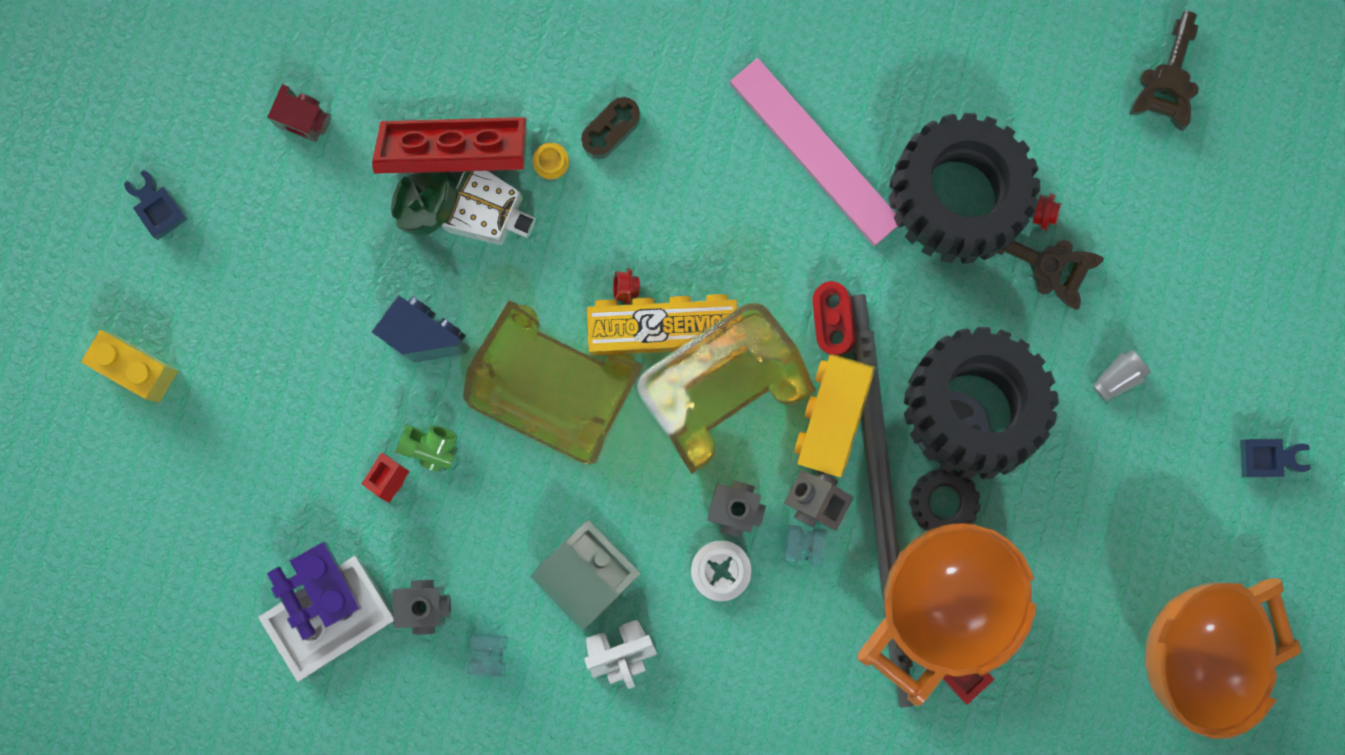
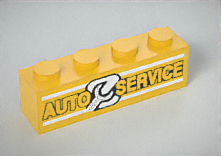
[587,294,739,356]

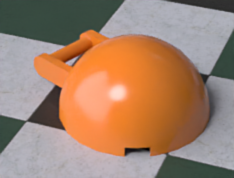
[857,524,1036,706]
[1145,578,1302,739]

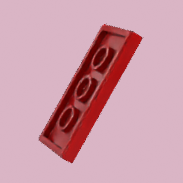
[372,117,528,174]

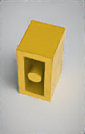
[81,330,178,403]

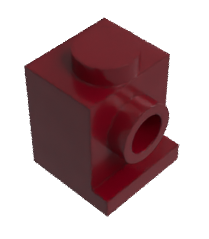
[267,84,331,142]

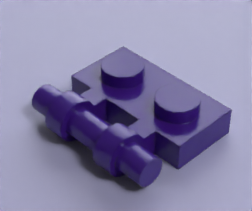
[267,542,362,641]

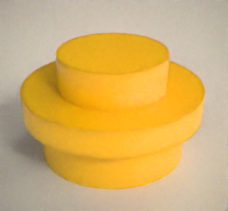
[532,143,569,180]

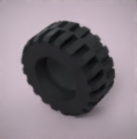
[889,113,1040,264]
[904,327,1059,479]

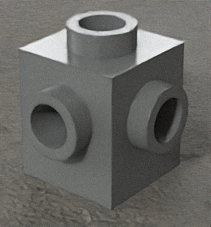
[784,470,854,531]
[706,481,766,538]
[393,580,451,635]

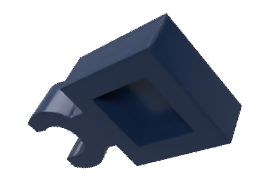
[124,170,188,240]
[1240,439,1311,477]

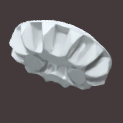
[691,541,751,601]

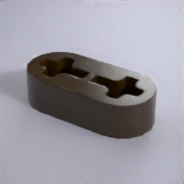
[581,97,640,159]

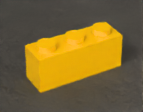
[794,354,876,478]

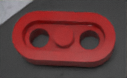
[812,281,856,356]

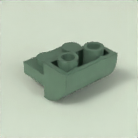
[530,520,641,631]

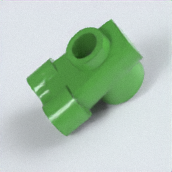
[395,424,458,471]

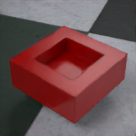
[361,452,410,503]
[943,672,995,705]

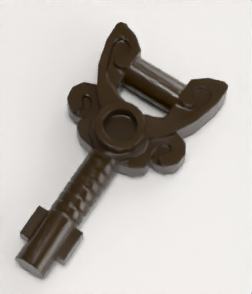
[1129,11,1199,131]
[997,240,1104,310]

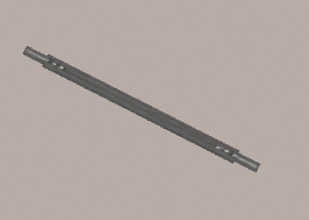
[852,294,914,707]

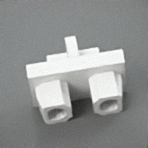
[584,620,657,689]

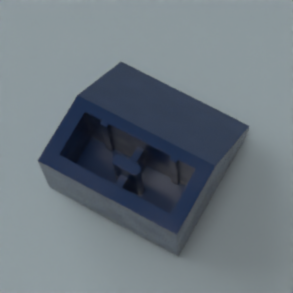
[372,295,470,362]

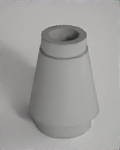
[1092,350,1151,402]

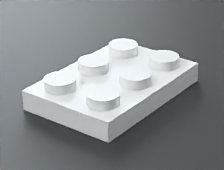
[258,556,394,682]

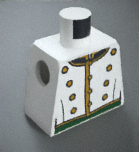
[441,171,536,245]

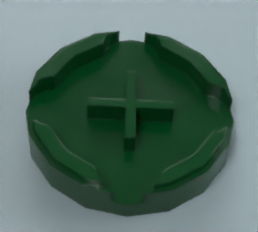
[391,172,457,237]

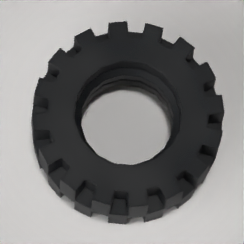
[909,469,981,531]

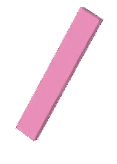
[730,58,898,247]

